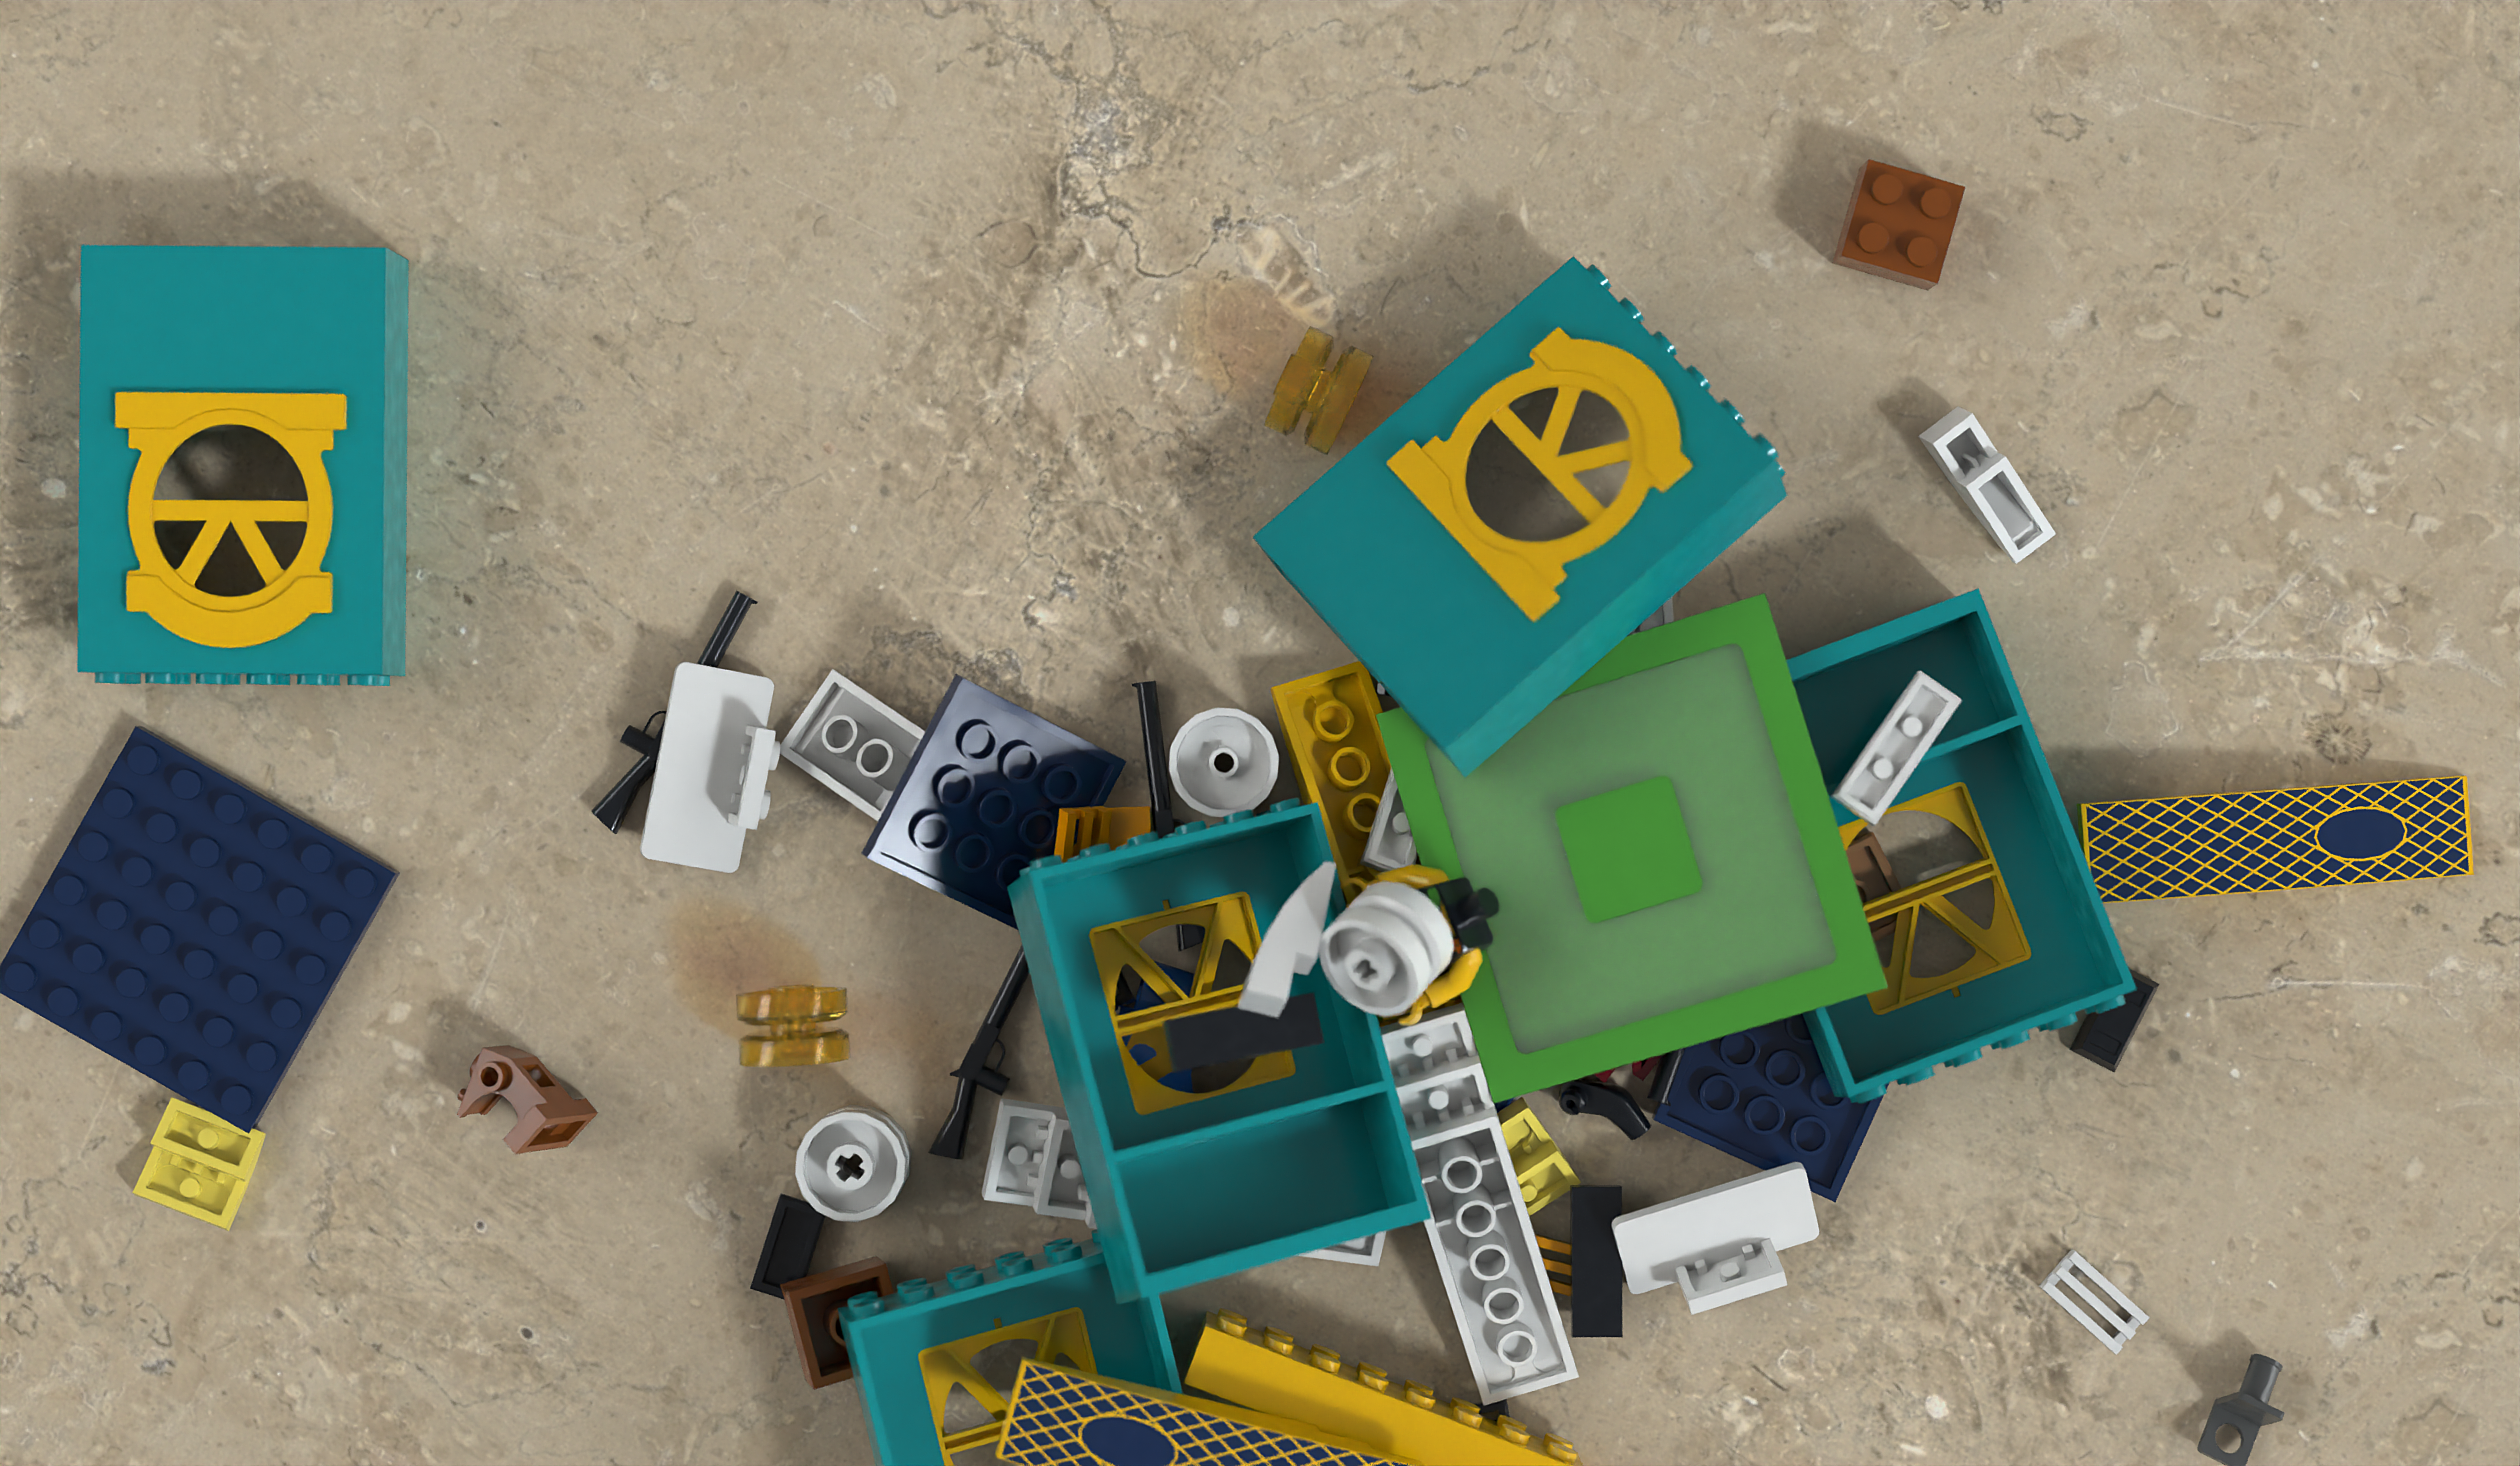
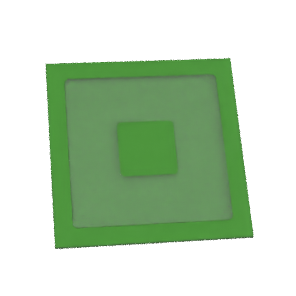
[1376,593,1888,1103]

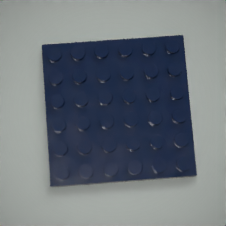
[0,726,400,1134]

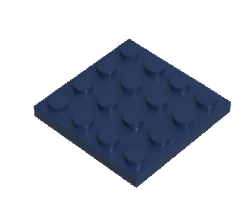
[861,674,1127,930]
[1652,1013,1890,1202]

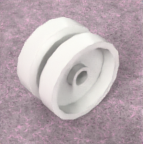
[1169,708,1279,817]
[1319,881,1454,1016]
[795,1105,912,1222]

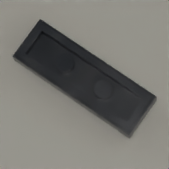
[1162,992,1324,1072]
[1570,1185,1623,1337]

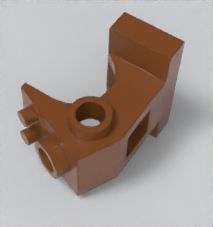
[457,1045,598,1154]

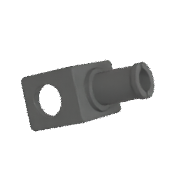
[2197,1354,2285,1466]

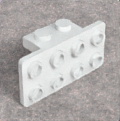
[640,662,780,873]
[1611,1162,1819,1315]

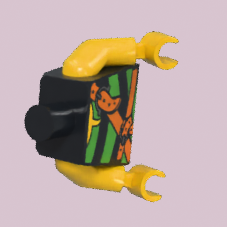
[1340,864,1500,1026]

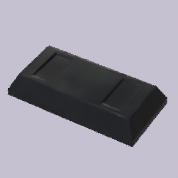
[2069,969,2160,1073]
[750,1193,826,1299]

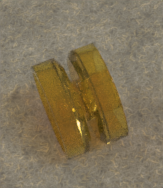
[1264,326,1374,456]
[736,984,851,1067]

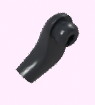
[1559,1079,1651,1140]

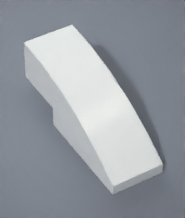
[1918,407,2056,564]
[1237,861,1336,1018]

